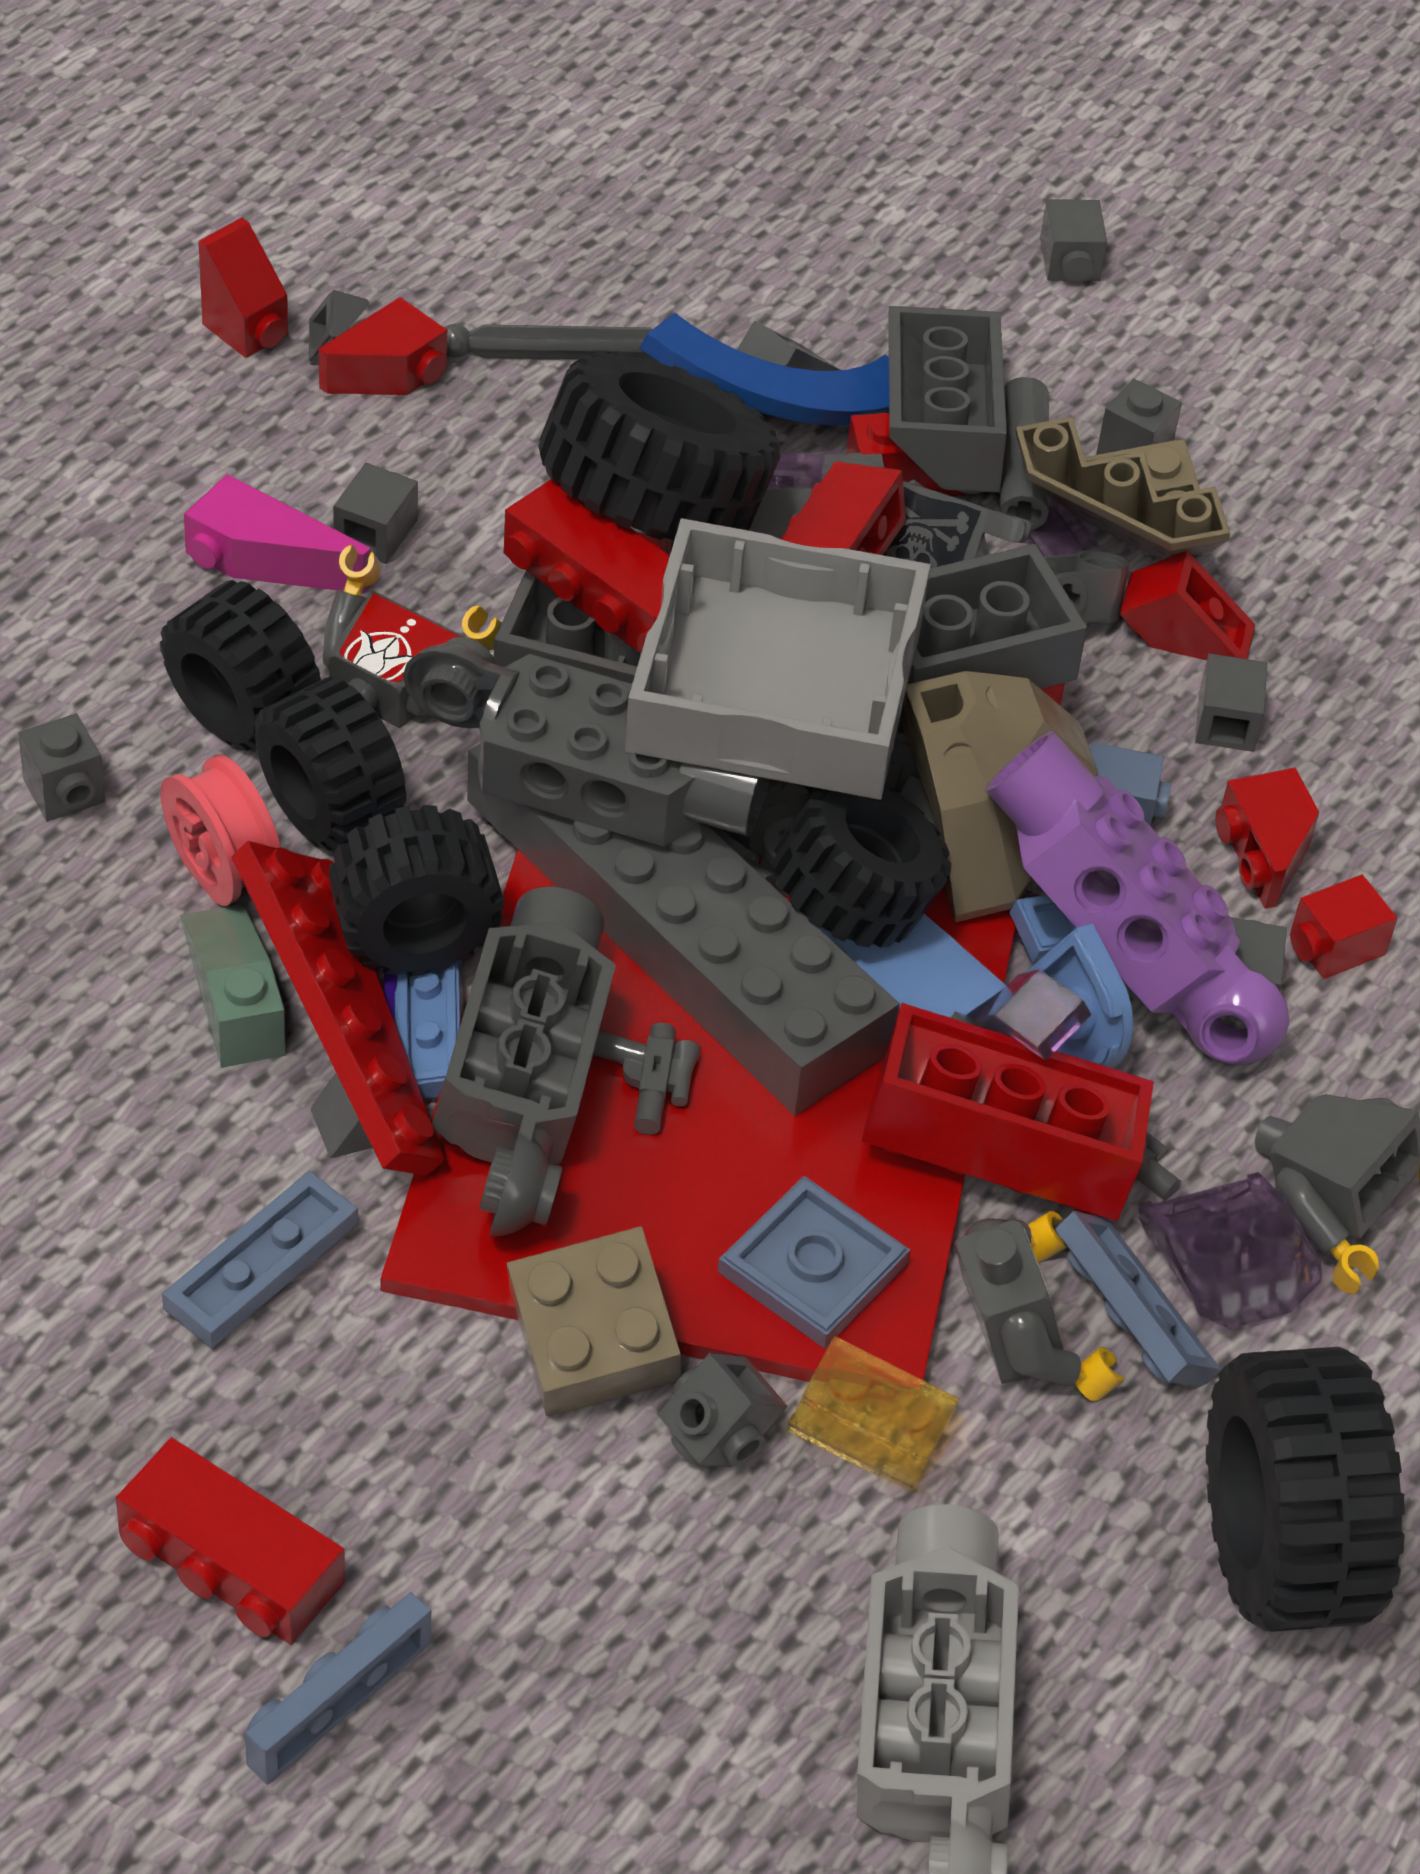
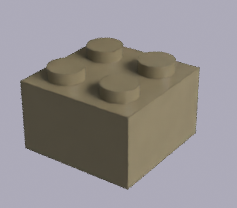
[507,1226,681,1416]

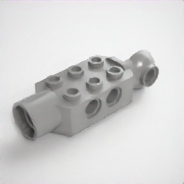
[857,1504,1019,1874]

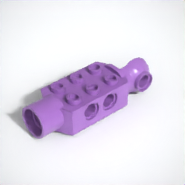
[985,730,1289,1065]

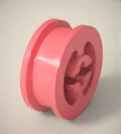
[160,754,281,906]

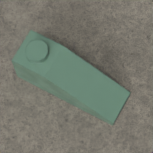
[180,904,286,1068]

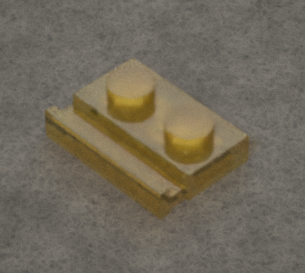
[787,1336,959,1492]

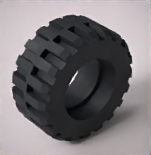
[538,351,780,540]
[1206,1347,1405,1632]

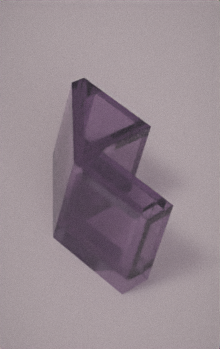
[973,969,1092,1061]

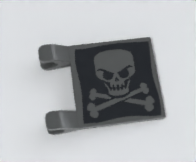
[883,481,1032,568]

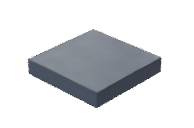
[718,1176,911,1349]

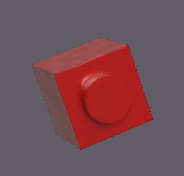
[1290,874,1398,979]

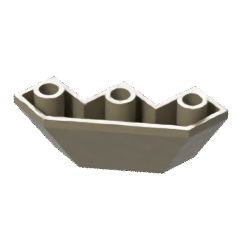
[1016,417,1230,560]
[903,671,1098,922]

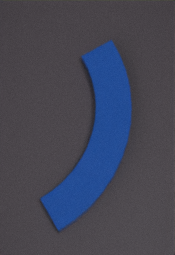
[639,313,889,426]

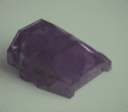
[1138,1172,1322,1330]

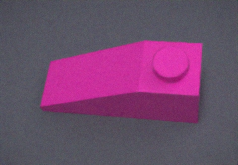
[184,474,371,594]

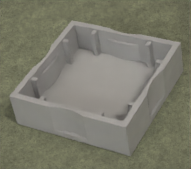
[625,518,931,800]

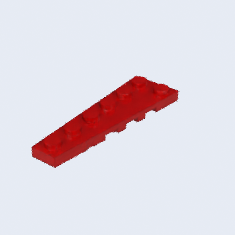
[231,841,445,1176]

